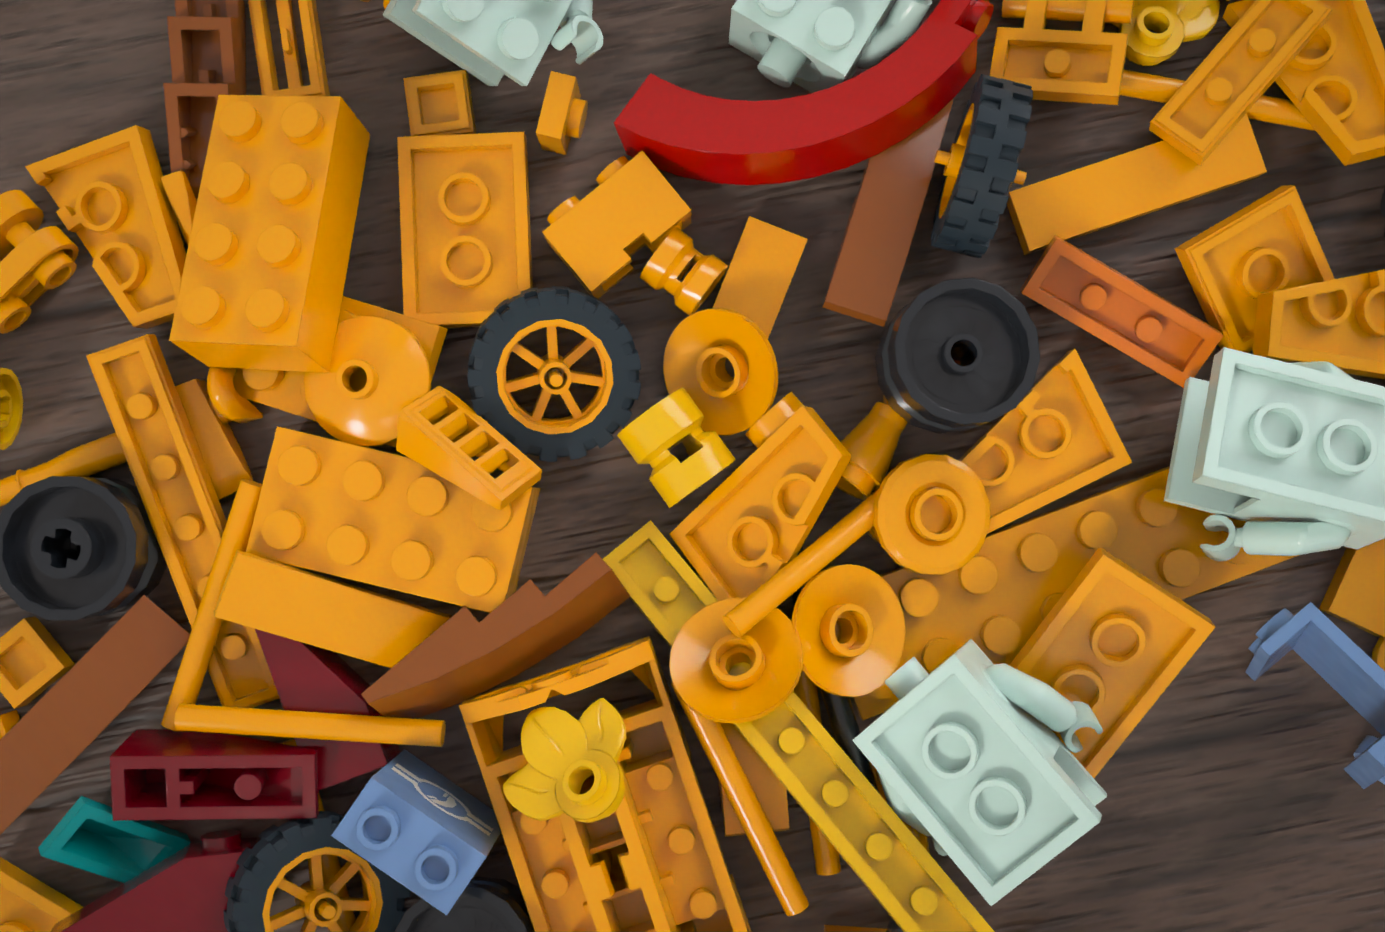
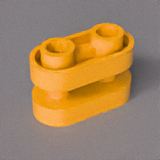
[0,190,79,334]

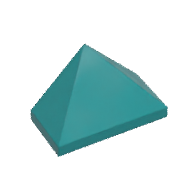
[38,796,191,883]

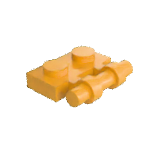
[989,0,1134,105]

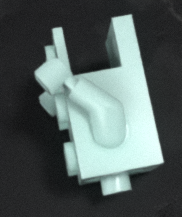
[383,0,603,86]
[728,0,932,93]
[1164,347,1385,561]
[852,639,1107,906]

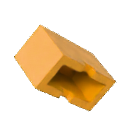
[542,151,691,299]

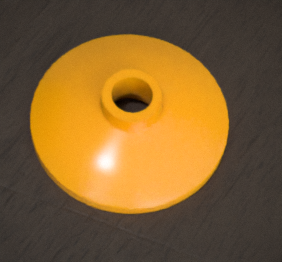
[663,308,778,435]
[304,316,431,447]
[791,564,906,697]
[669,597,803,723]

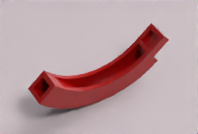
[613,0,994,185]

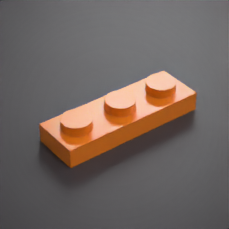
[1020,235,1224,388]

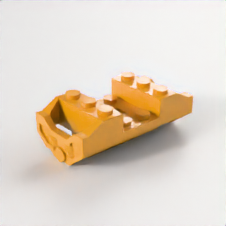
[459,636,752,932]

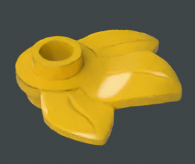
[1112,0,1220,66]
[503,698,626,823]

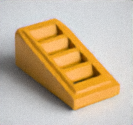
[396,386,542,511]

